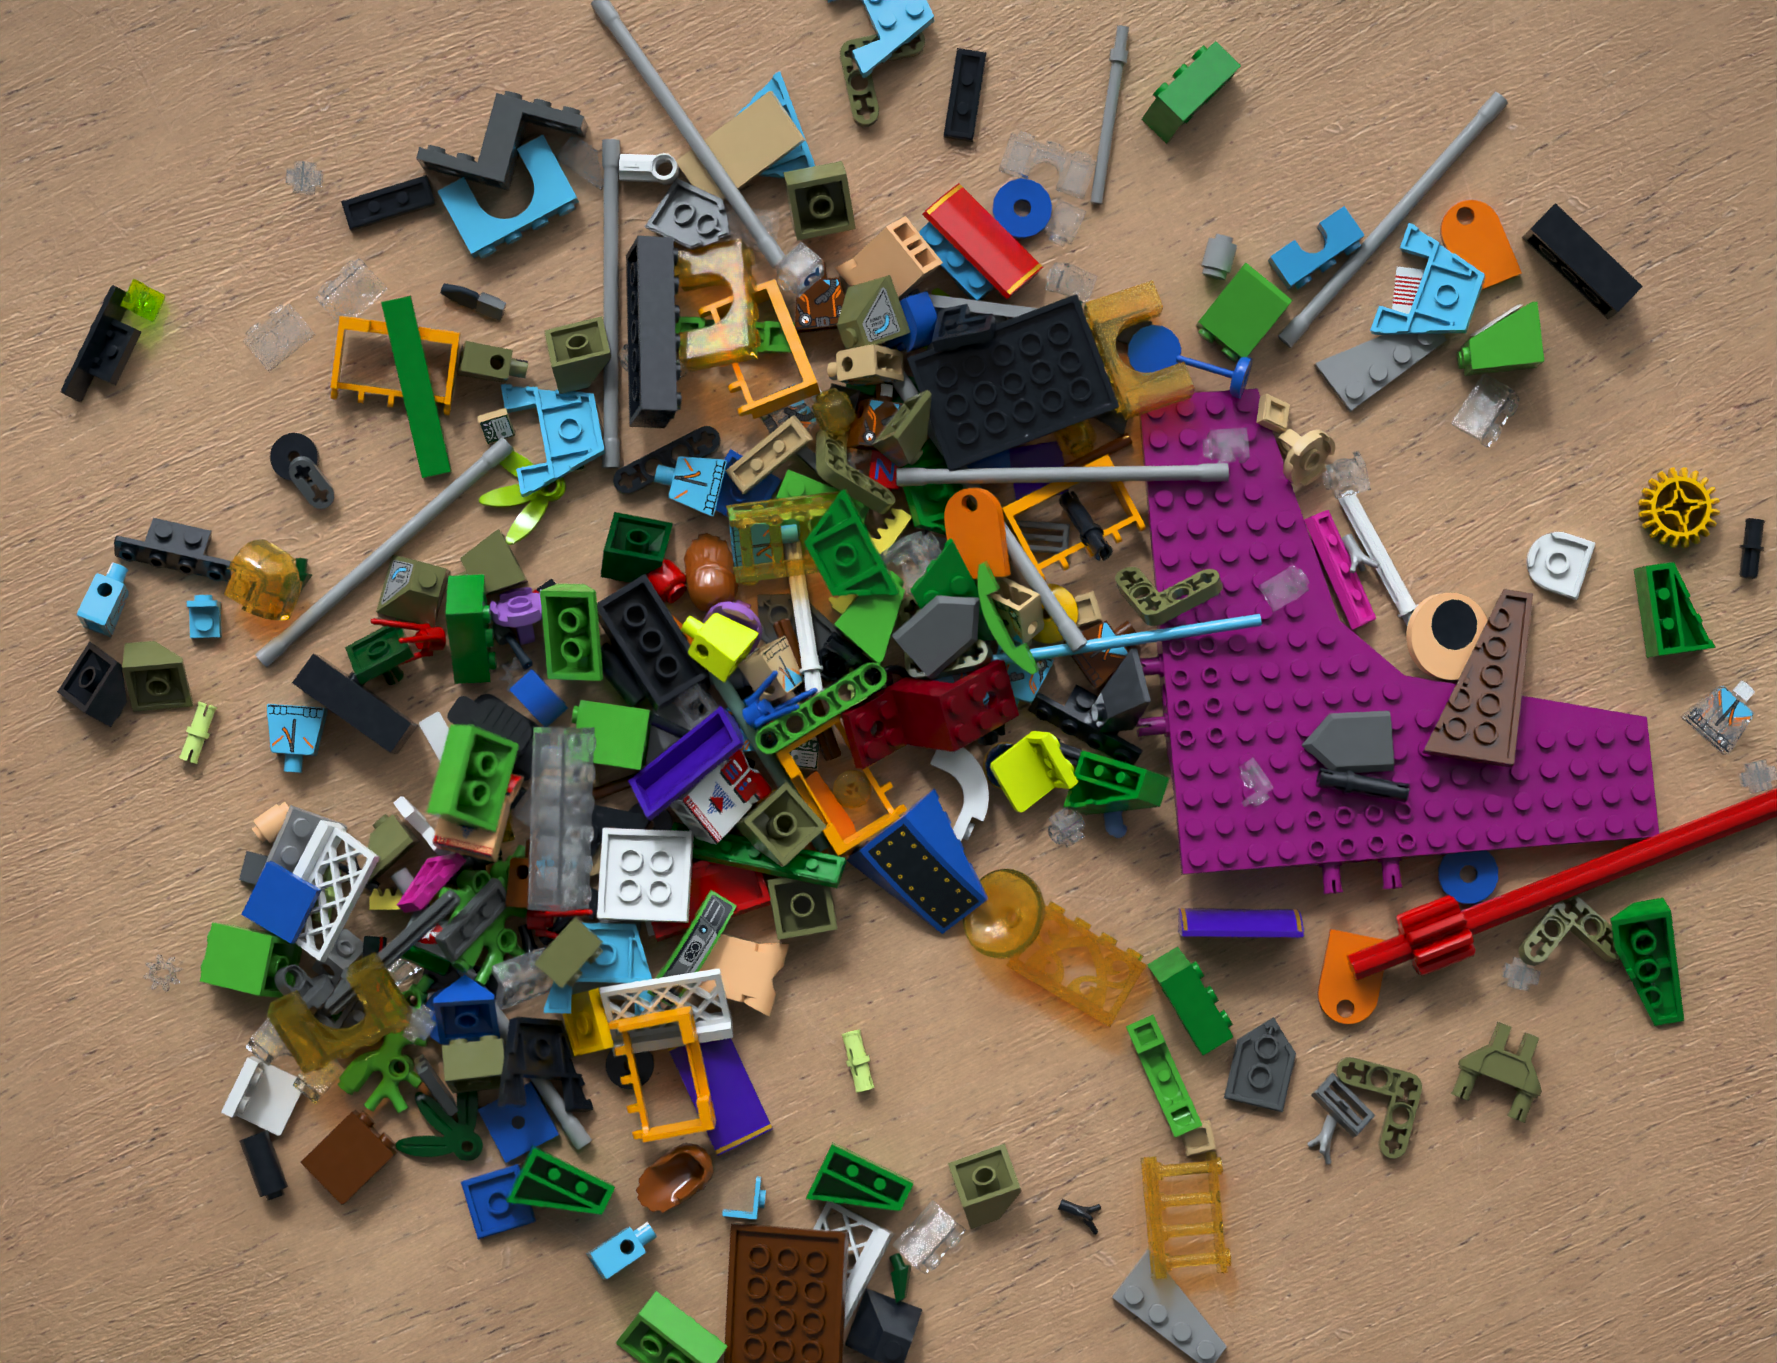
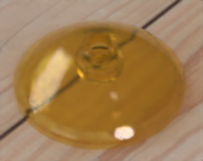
[963,869,1045,959]

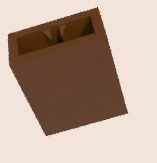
[300,1110,398,1205]

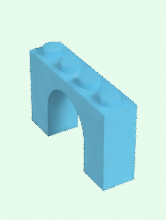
[438,135,579,259]

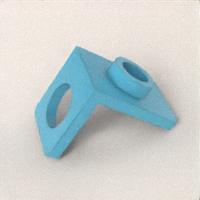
[722,1176,766,1220]

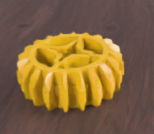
[1638,467,1720,548]

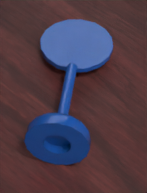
[1128,325,1252,399]

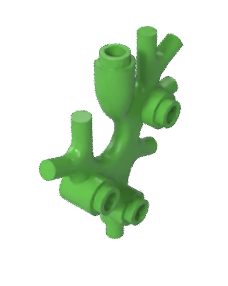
[438,845,527,987]
[331,974,434,1113]

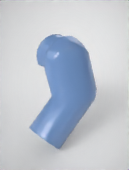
[1104,811,1127,838]

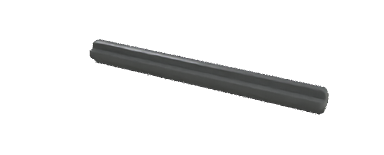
[324,890,460,1015]

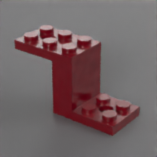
[840,659,1019,769]

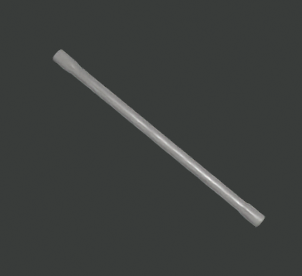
[591,0,788,269]
[1278,92,1508,348]
[602,139,620,468]
[891,372,1088,653]
[255,437,514,667]
[896,463,1229,486]
[391,866,592,1150]

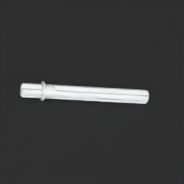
[1338,489,1419,626]
[783,541,823,698]

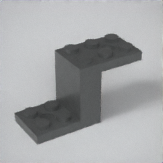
[416,91,588,191]

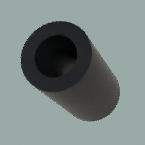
[601,643,646,707]
[239,1130,288,1201]

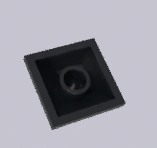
[57,641,127,727]
[1091,648,1151,733]
[845,1288,922,1363]

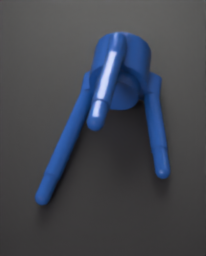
[742,671,818,729]

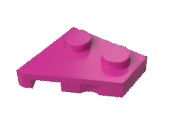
[397,853,466,913]

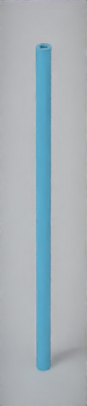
[964,614,1262,665]

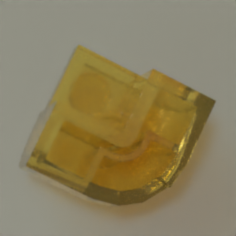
[224,539,303,621]

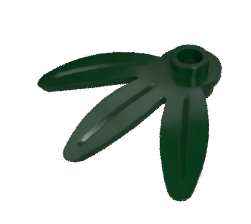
[396,1091,483,1161]

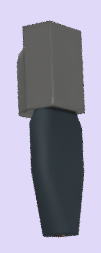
[440,283,506,321]
[490,617,533,669]

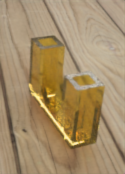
[674,238,761,372]
[1083,280,1195,420]
[267,952,413,1074]

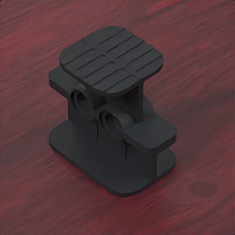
[447,694,552,782]

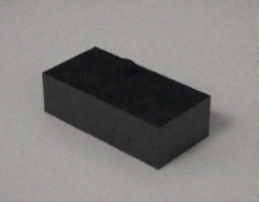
[1522,203,1643,319]
[597,574,709,713]
[292,653,418,754]

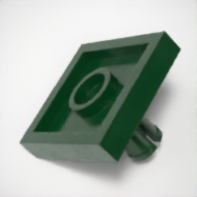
[345,619,414,685]

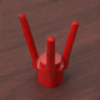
[371,618,446,667]
[527,901,593,939]

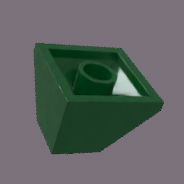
[601,512,673,583]

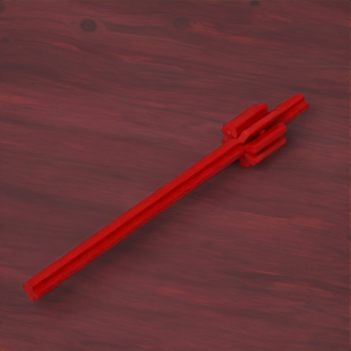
[1347,788,1777,981]

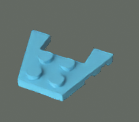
[827,0,934,78]
[1370,223,1486,335]
[501,384,605,497]
[544,922,661,1015]

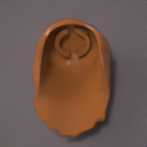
[684,533,739,613]
[636,1143,714,1213]

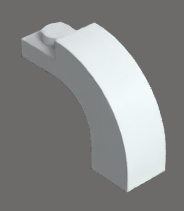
[930,747,989,841]

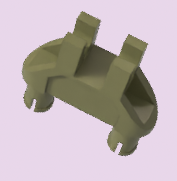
[1451,1022,1542,1123]

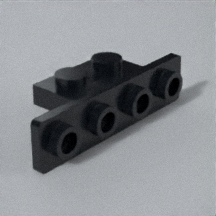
[61,285,142,402]
[114,518,233,582]
[1028,684,1143,765]

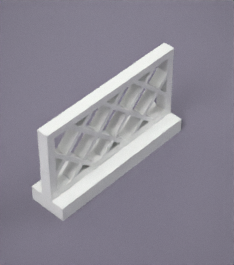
[293,820,380,962]
[600,968,733,1057]
[813,1201,894,1330]

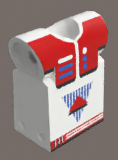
[670,749,772,844]

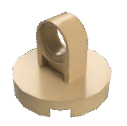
[1276,429,1335,486]

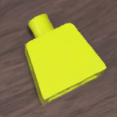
[681,613,759,683]

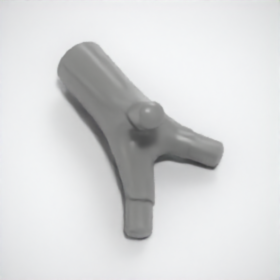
[1342,534,1380,573]
[1307,1115,1337,1164]

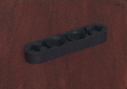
[613,426,721,495]

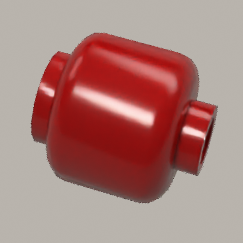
[646,559,687,604]

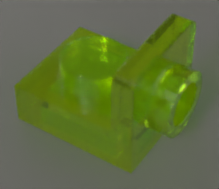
[120,278,166,322]

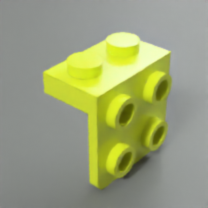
[990,731,1078,813]

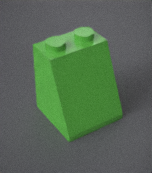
[1196,263,1293,362]
[1457,302,1544,376]
[834,570,905,665]
[567,700,652,771]
[200,922,303,998]

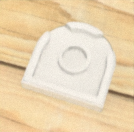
[1526,532,1595,600]

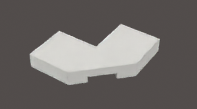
[394,796,454,856]

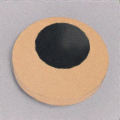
[1406,593,1488,680]

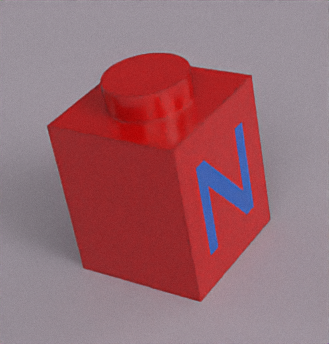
[869,450,898,493]

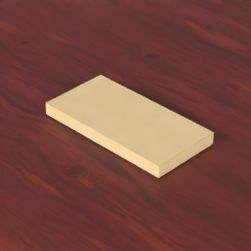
[676,91,806,201]

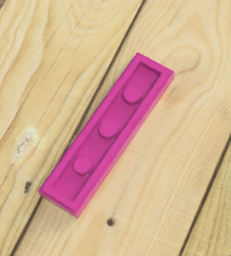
[1304,510,1376,630]

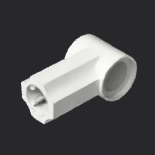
[619,153,680,185]

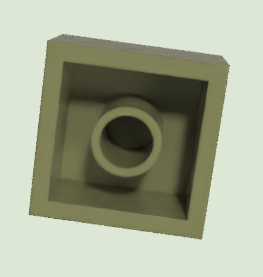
[783,161,856,240]
[767,877,838,940]
[534,917,603,988]
[442,1035,506,1094]

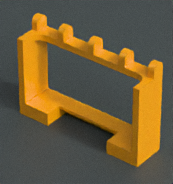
[698,279,821,419]
[330,316,461,416]
[1002,454,1146,581]
[774,713,907,856]
[608,1006,716,1143]

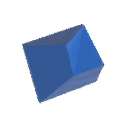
[433,974,500,1043]

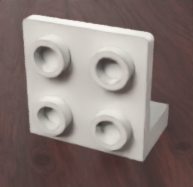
[221,1056,306,1136]

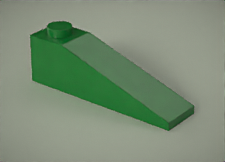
[1610,898,1684,1026]

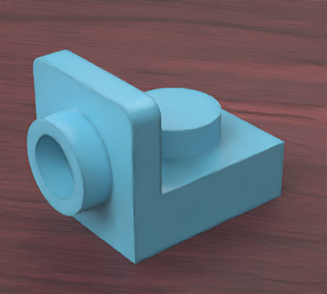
[187,595,222,639]

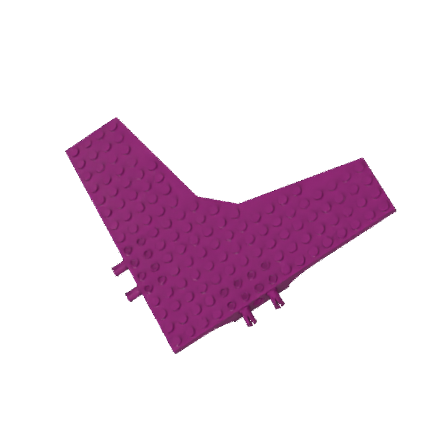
[1136,388,1659,894]

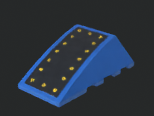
[846,788,988,934]

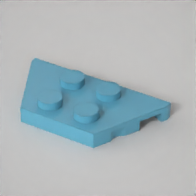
[736,72,815,178]

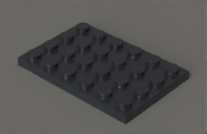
[907,294,1119,471]

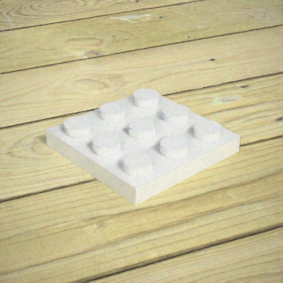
[597,828,694,923]

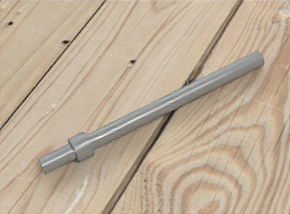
[1090,25,1129,204]

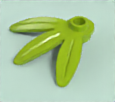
[479,451,566,545]

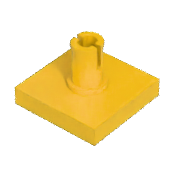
[562,988,621,1056]

